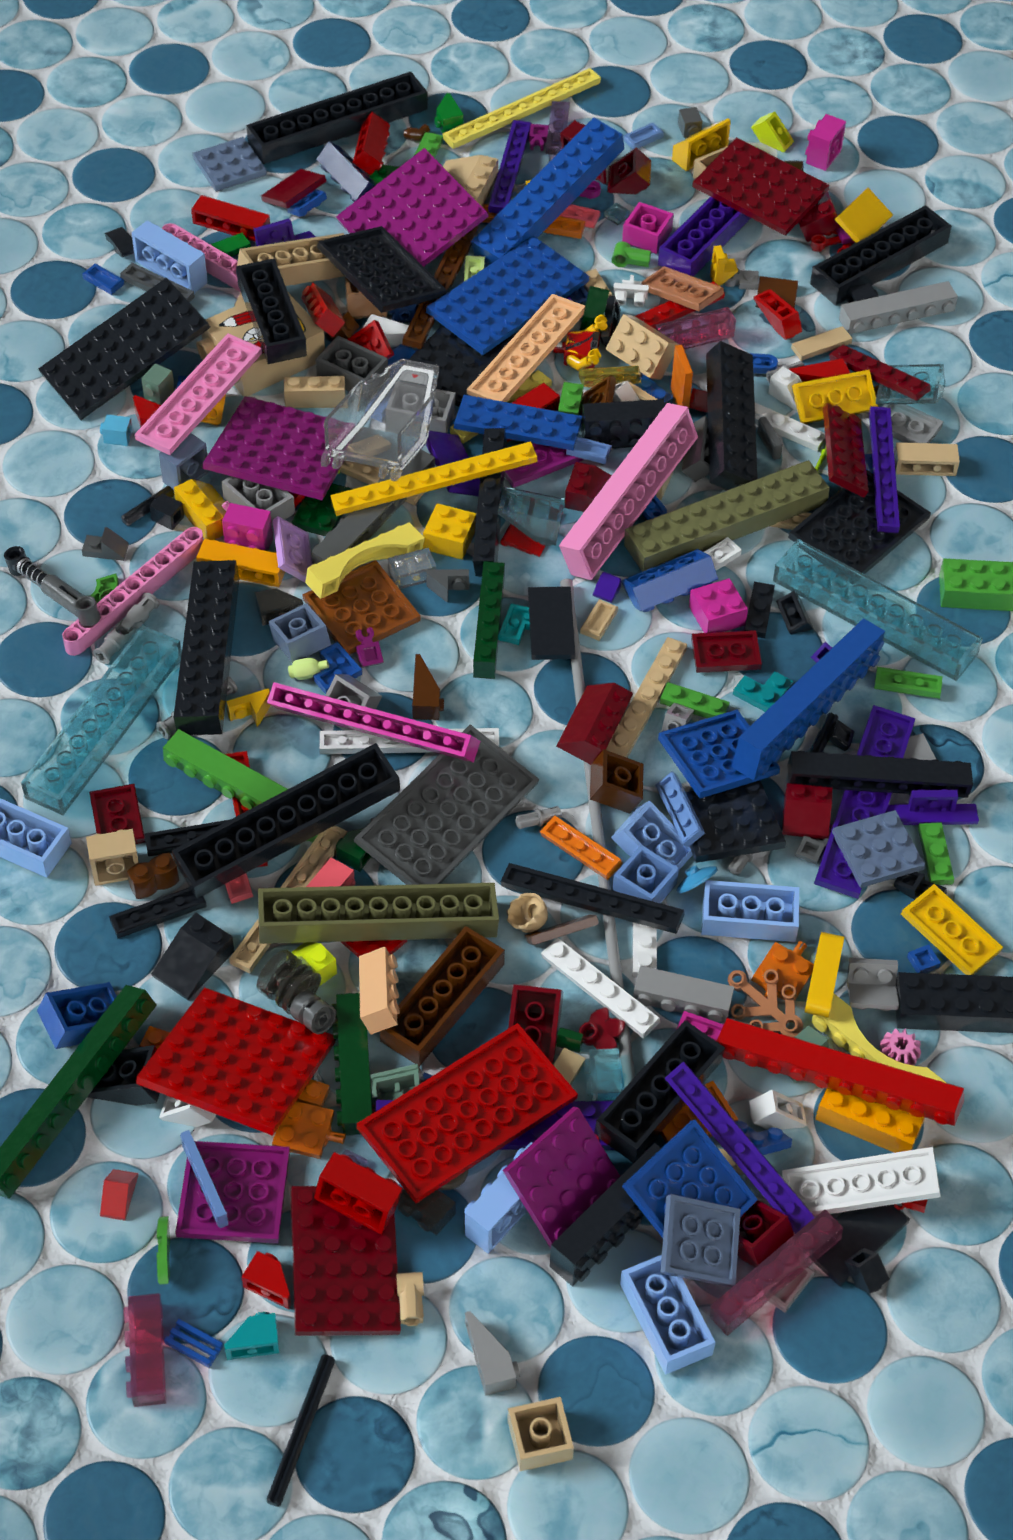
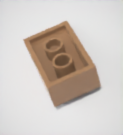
[345,277,387,319]

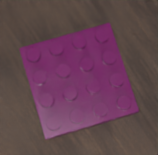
[502,1107,620,1249]
[175,1141,290,1244]

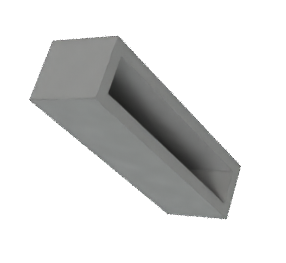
[633,966,734,1023]

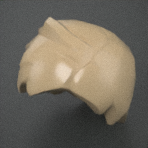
[506,893,548,933]

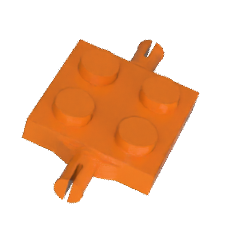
[751,941,814,1000]
[272,1101,346,1159]

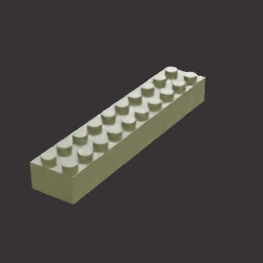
[624,460,829,572]
[258,883,499,944]

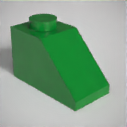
[434,93,463,133]

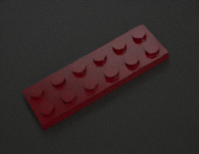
[823,402,869,498]

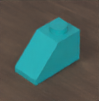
[224,1312,280,1360]

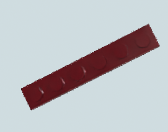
[829,345,931,401]

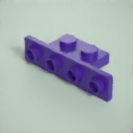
[254,218,316,246]
[886,789,979,825]

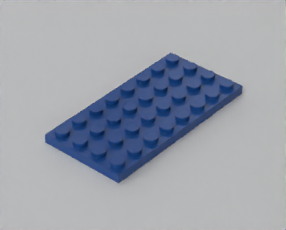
[426,236,590,355]

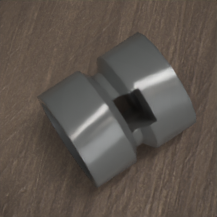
[290,991,336,1034]

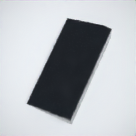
[776,591,813,634]

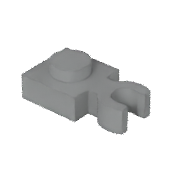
[725,270,759,290]

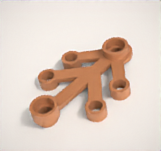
[728,969,803,1038]

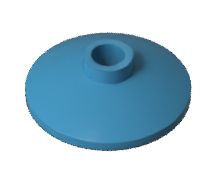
[676,865,718,893]

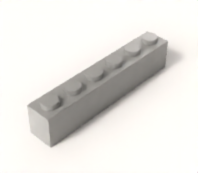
[839,281,958,334]

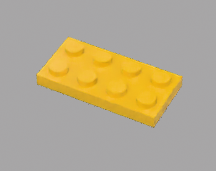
[792,370,878,424]
[901,884,1003,975]

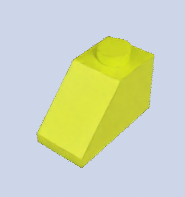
[751,111,794,152]
[288,942,337,987]

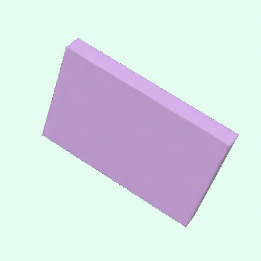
[273,516,313,582]

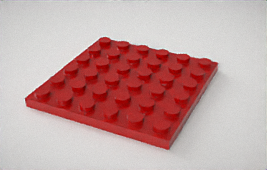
[136,987,336,1136]

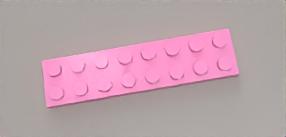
[135,334,262,455]

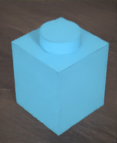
[100,414,133,446]

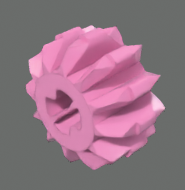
[879,1028,921,1066]

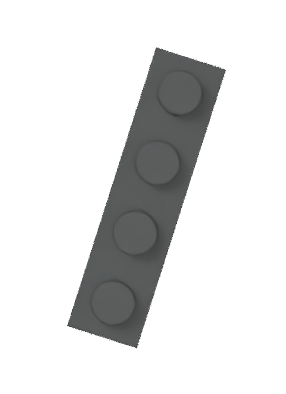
[120,263,195,302]

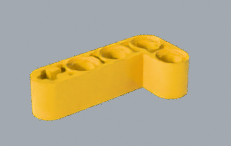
[804,932,845,1018]

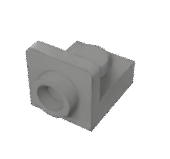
[662,703,694,732]

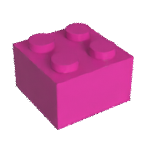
[805,114,846,171]
[622,202,674,254]
[222,503,273,551]
[689,578,748,633]

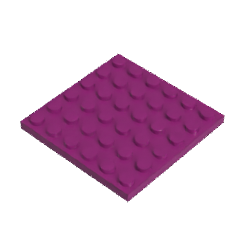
[336,148,489,267]
[203,396,359,500]

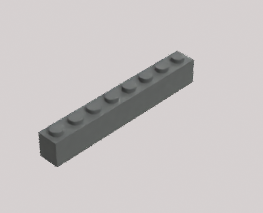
[311,448,435,564]

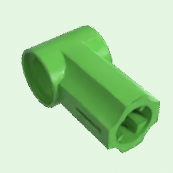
[611,242,651,267]

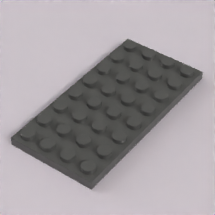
[354,724,539,885]

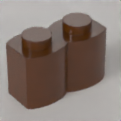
[127,853,179,899]

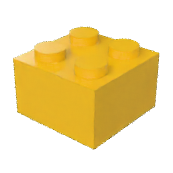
[423,503,476,560]

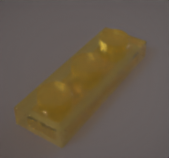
[579,366,642,387]

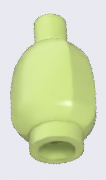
[288,658,329,680]

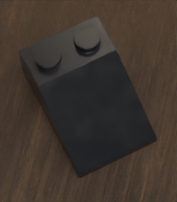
[151,913,234,1000]
[88,1045,160,1106]

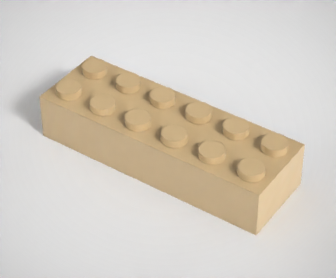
[237,233,345,286]

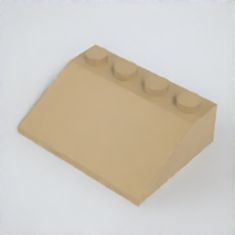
[443,155,498,207]

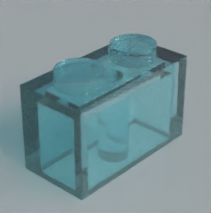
[584,1048,623,1101]

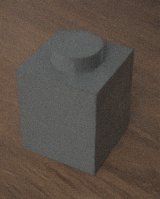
[678,107,703,138]

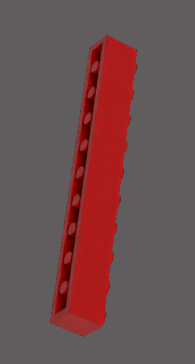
[716,1018,964,1126]

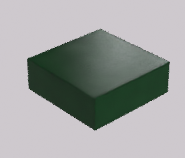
[557,1027,583,1053]

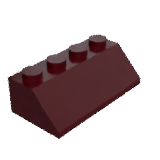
[556,683,633,765]

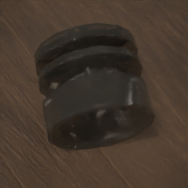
[256,950,321,1015]

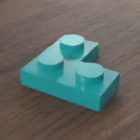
[498,603,530,645]
[733,671,793,712]

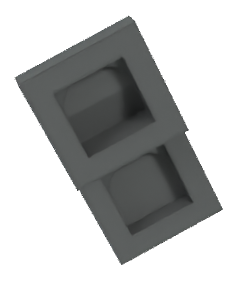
[795,830,831,864]

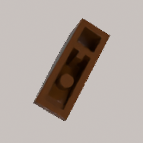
[412,654,444,720]

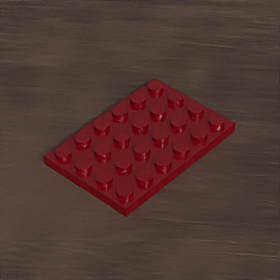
[693,137,830,236]
[291,1186,401,1336]

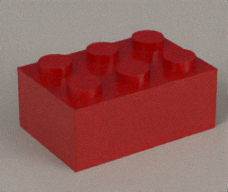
[314,1152,403,1235]

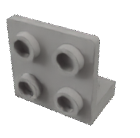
[847,958,899,1011]

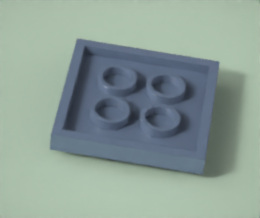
[193,137,266,192]
[832,810,925,888]
[660,1194,741,1288]

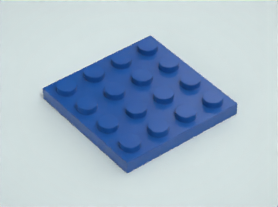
[658,709,780,798]
[622,1120,758,1238]

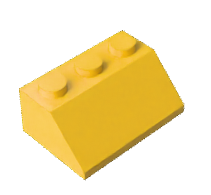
[672,118,731,171]
[174,479,226,540]

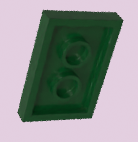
[292,483,353,536]

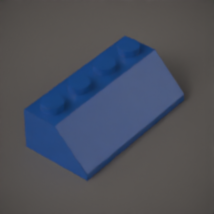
[621,549,718,612]

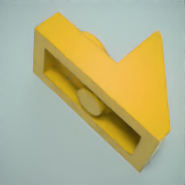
[710,245,738,286]
[226,688,271,727]

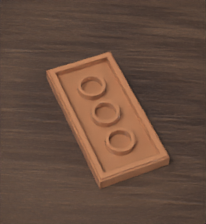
[641,266,724,311]

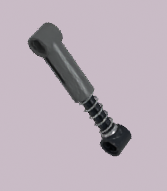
[4,546,101,626]

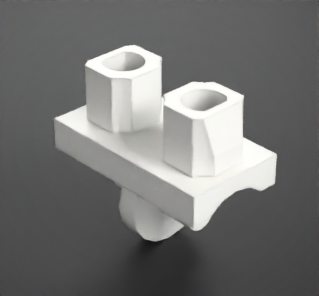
[613,275,649,307]

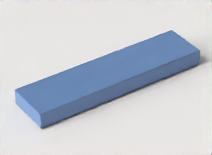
[655,771,705,847]
[180,1130,229,1228]

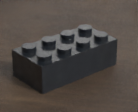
[581,399,665,448]

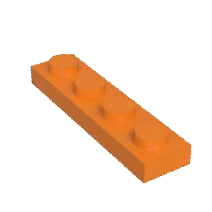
[540,816,623,880]

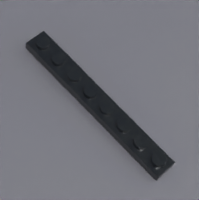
[500,863,685,934]

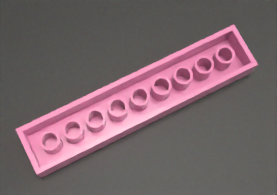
[559,403,698,580]

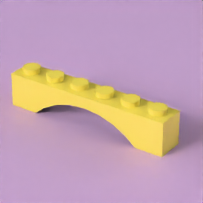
[305,522,425,599]
[811,993,947,1083]

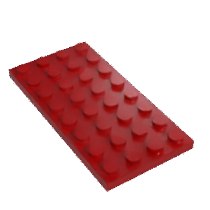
[357,1023,578,1203]

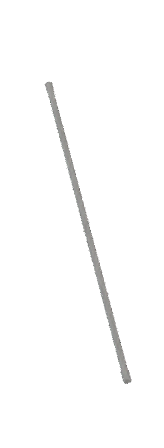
[560,579,646,1159]

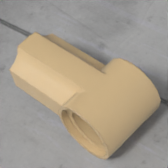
[397,1272,424,1326]

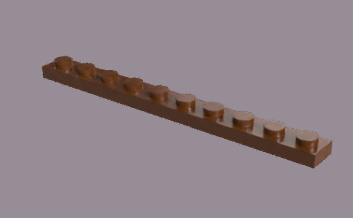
[402,226,479,349]

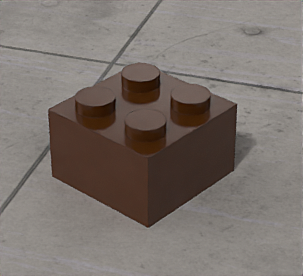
[590,749,644,814]

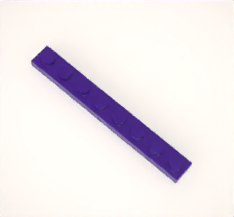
[488,120,531,214]
[869,406,900,533]
[665,1062,817,1236]

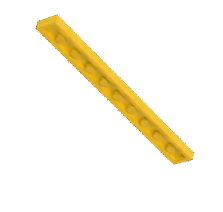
[330,441,537,516]

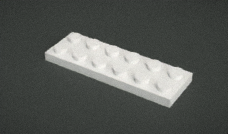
[782,1147,941,1216]

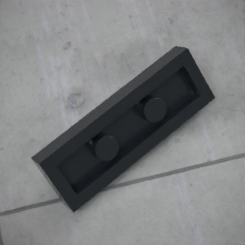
[600,295,621,347]
[744,581,775,639]

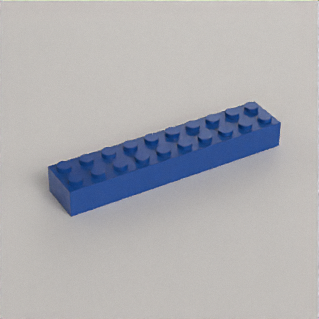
[471,117,625,265]
[732,618,885,781]

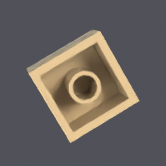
[86,829,139,886]
[507,1397,574,1471]

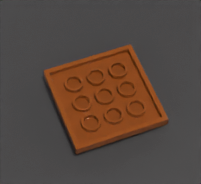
[302,560,421,655]

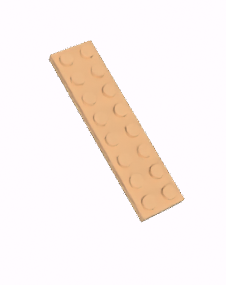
[467,294,586,402]

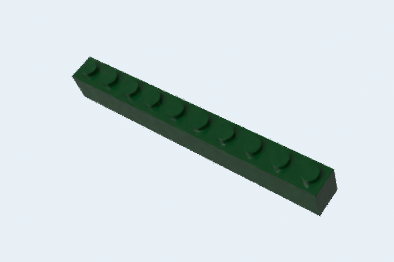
[0,985,157,1199]

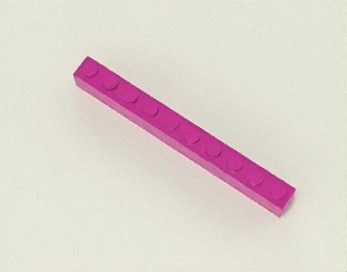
[267,682,481,763]

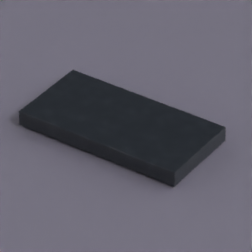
[528,586,575,660]
[803,1204,910,1287]

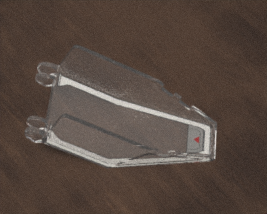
[321,359,439,481]

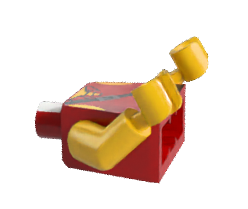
[553,314,607,372]

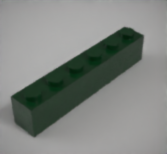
[473,562,505,679]
[332,993,372,1135]

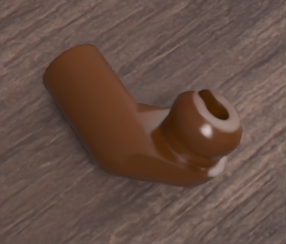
[403,124,430,141]

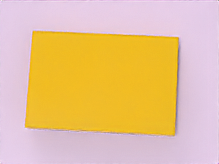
[834,187,893,243]

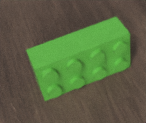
[939,558,1013,611]

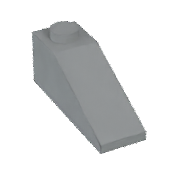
[465,1311,520,1396]

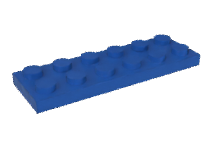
[454,395,583,451]

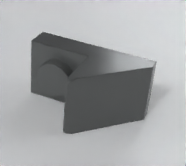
[82,527,129,561]
[426,569,469,602]

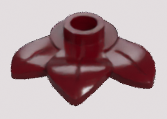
[579,1007,626,1052]

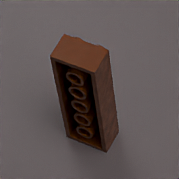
[380,926,505,1067]

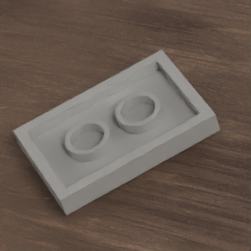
[883,397,944,443]

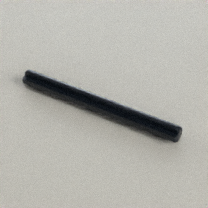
[267,1354,335,1507]

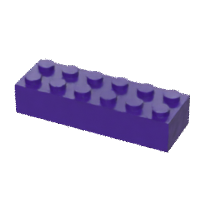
[658,197,751,277]

